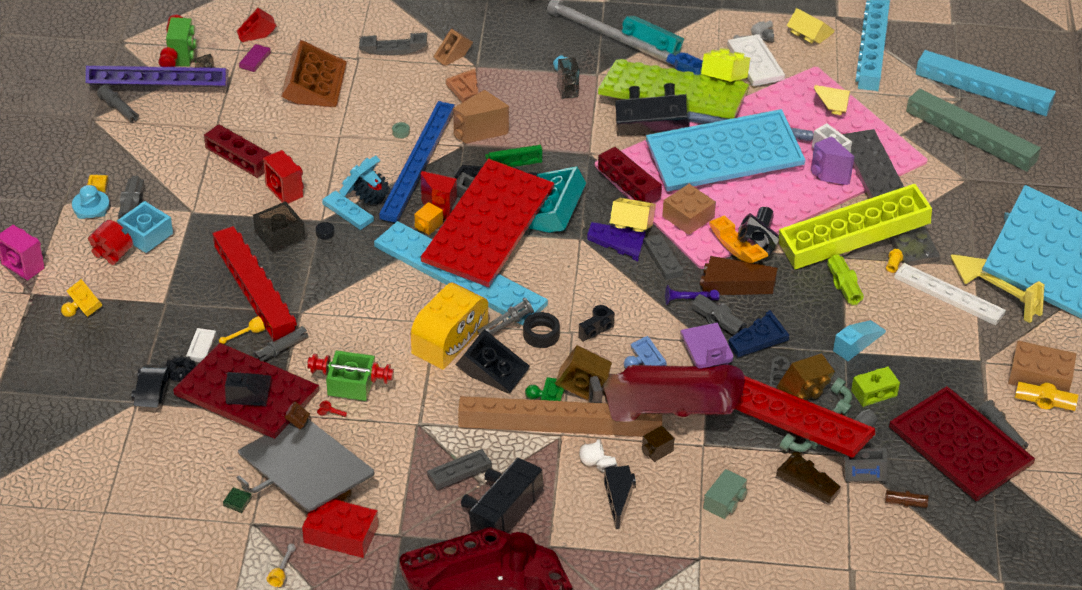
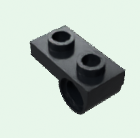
[578,305,615,342]

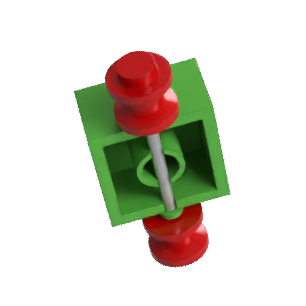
[158,15,197,67]
[307,350,394,401]

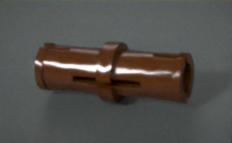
[885,490,929,508]

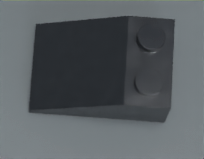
[455,329,530,394]

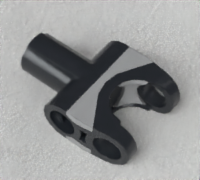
[738,207,779,259]

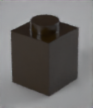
[642,426,675,462]

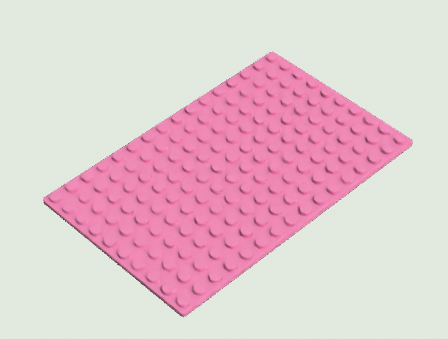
[595,67,927,269]

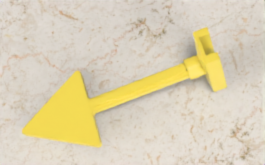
[951,254,1045,323]

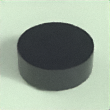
[315,222,334,239]

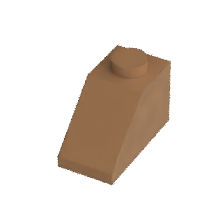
[433,28,473,66]

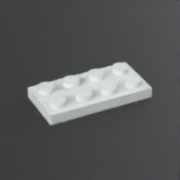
[727,34,785,86]

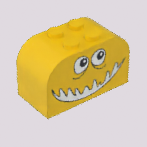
[411,282,488,370]

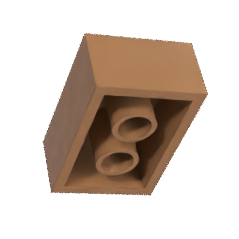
[1008,341,1077,392]

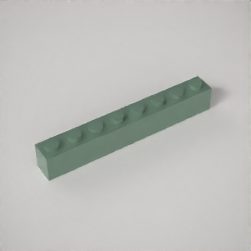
[906,88,1041,172]

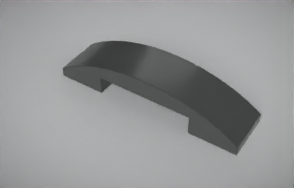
[359,32,428,56]

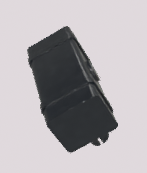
[616,83,690,135]
[460,457,544,542]

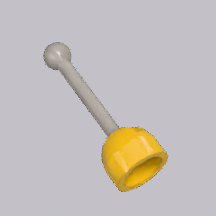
[267,544,296,587]

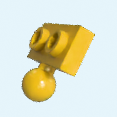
[61,279,102,317]

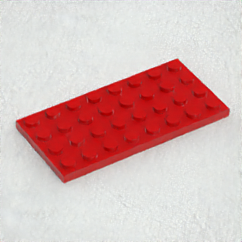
[421,159,554,287]

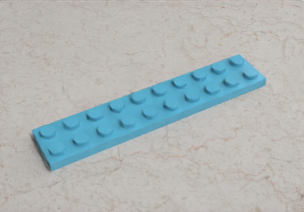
[374,221,548,325]

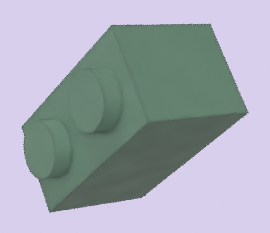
[703,469,748,519]

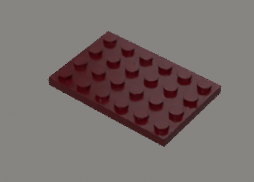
[173,343,319,439]
[889,386,1035,501]

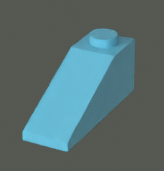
[833,320,886,361]

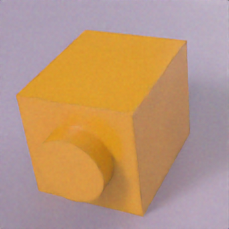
[414,202,443,235]

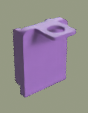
[680,323,733,368]

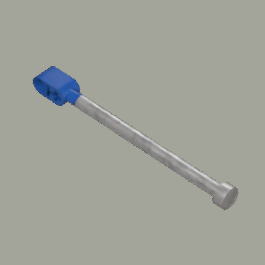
[547,0,703,75]

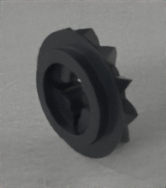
[164,355,196,381]

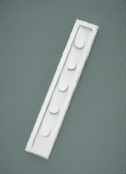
[894,263,1006,325]

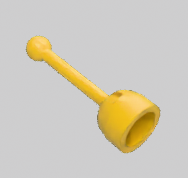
[219,316,265,344]

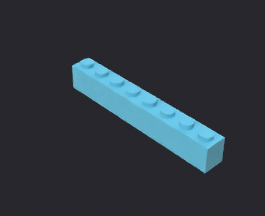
[916,50,1056,116]

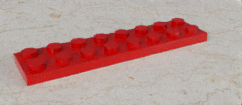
[734,376,875,458]

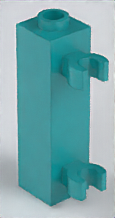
[622,16,685,55]

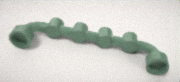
[780,378,852,452]

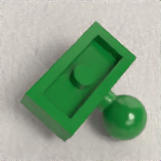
[525,377,565,401]

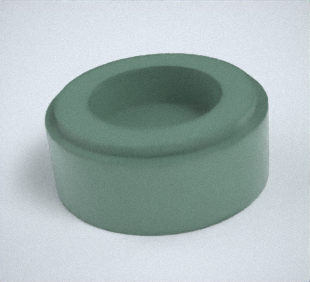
[392,122,410,139]

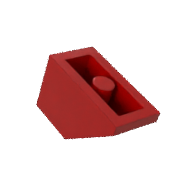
[237,8,277,42]

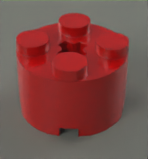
[88,220,133,265]

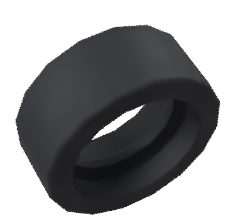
[523,312,560,348]

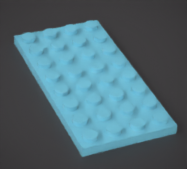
[646,109,805,192]

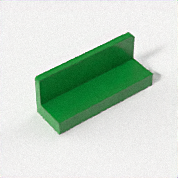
[485,144,542,167]

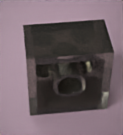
[253,201,305,253]

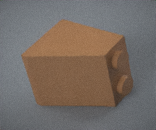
[453,89,509,144]

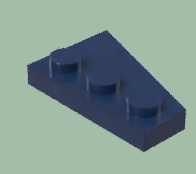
[728,310,789,358]

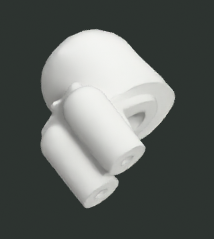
[579,439,618,473]

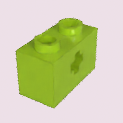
[851,367,900,407]

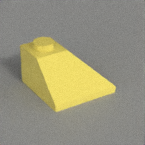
[814,85,850,116]

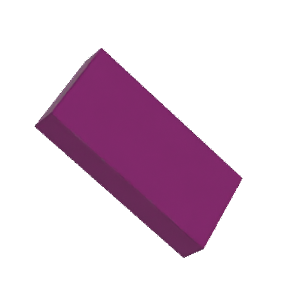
[239,44,271,72]

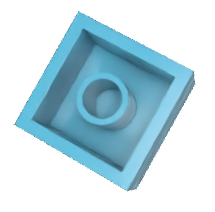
[117,201,173,253]

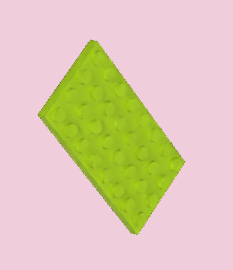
[598,59,749,119]

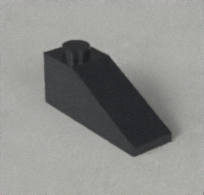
[604,465,636,529]

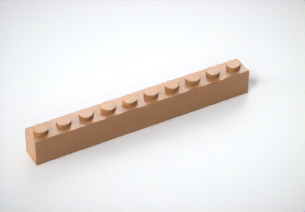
[458,396,662,437]

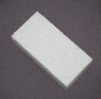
[186,328,217,362]

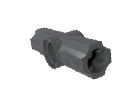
[118,176,144,219]
[692,294,747,335]

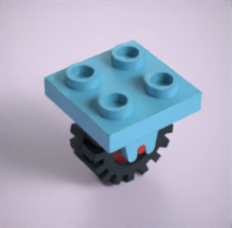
[339,155,390,205]

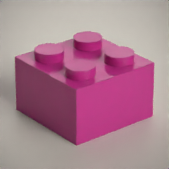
[0,225,44,281]

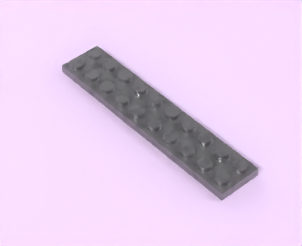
[842,129,940,266]

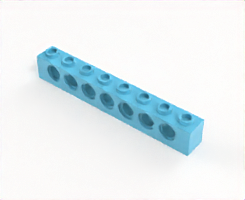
[855,0,890,91]

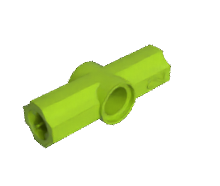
[827,254,864,305]

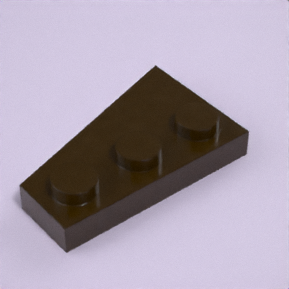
[776,451,841,504]

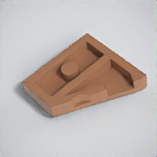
[446,69,478,103]

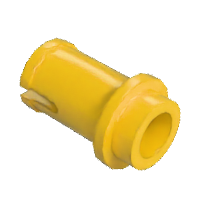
[886,249,903,273]

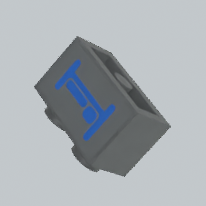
[845,448,887,482]

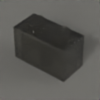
[557,57,580,99]

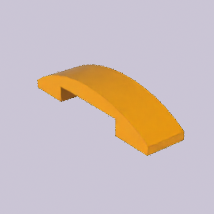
[709,215,768,263]

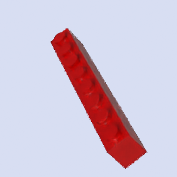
[213,226,297,342]

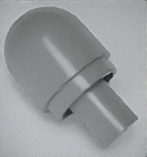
[751,21,773,35]

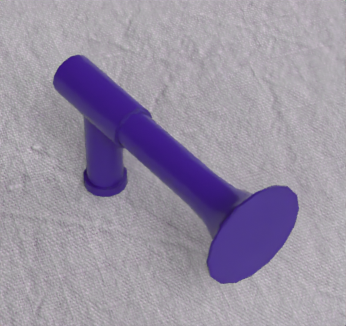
[665,285,720,305]

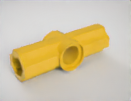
[1015,381,1079,411]

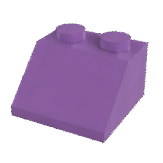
[811,136,854,185]

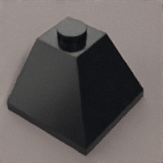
[225,372,272,406]

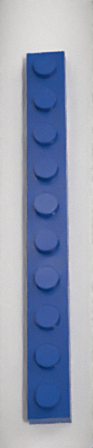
[379,101,455,223]

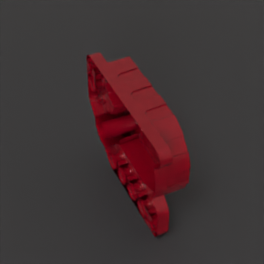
[399,528,573,590]

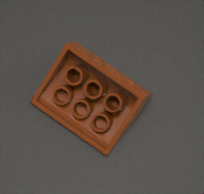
[281,40,347,107]

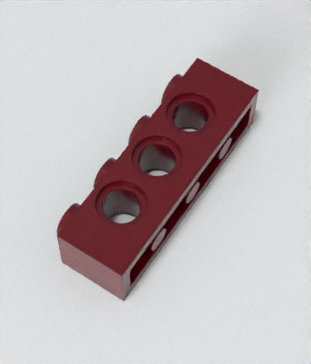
[204,124,271,178]
[598,147,662,203]

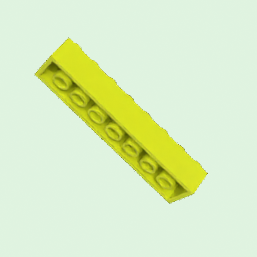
[779,184,932,270]

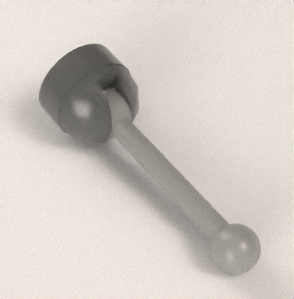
[733,29,774,42]

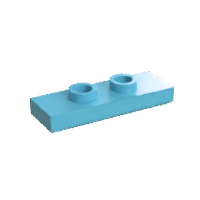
[322,190,374,230]

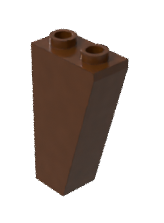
[700,256,778,295]

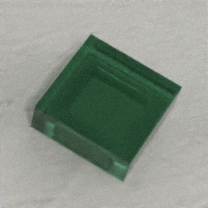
[223,487,252,513]

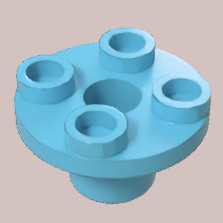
[72,185,110,219]

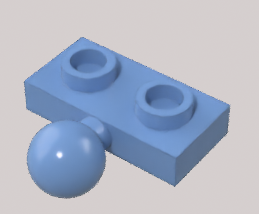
[624,336,667,369]

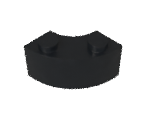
[131,364,169,408]

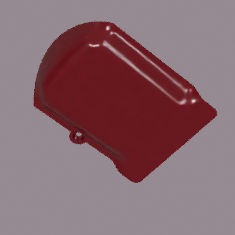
[603,365,745,422]

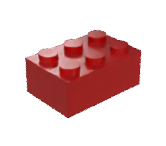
[302,499,378,558]

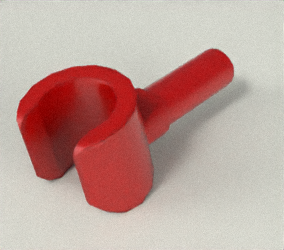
[317,400,347,417]

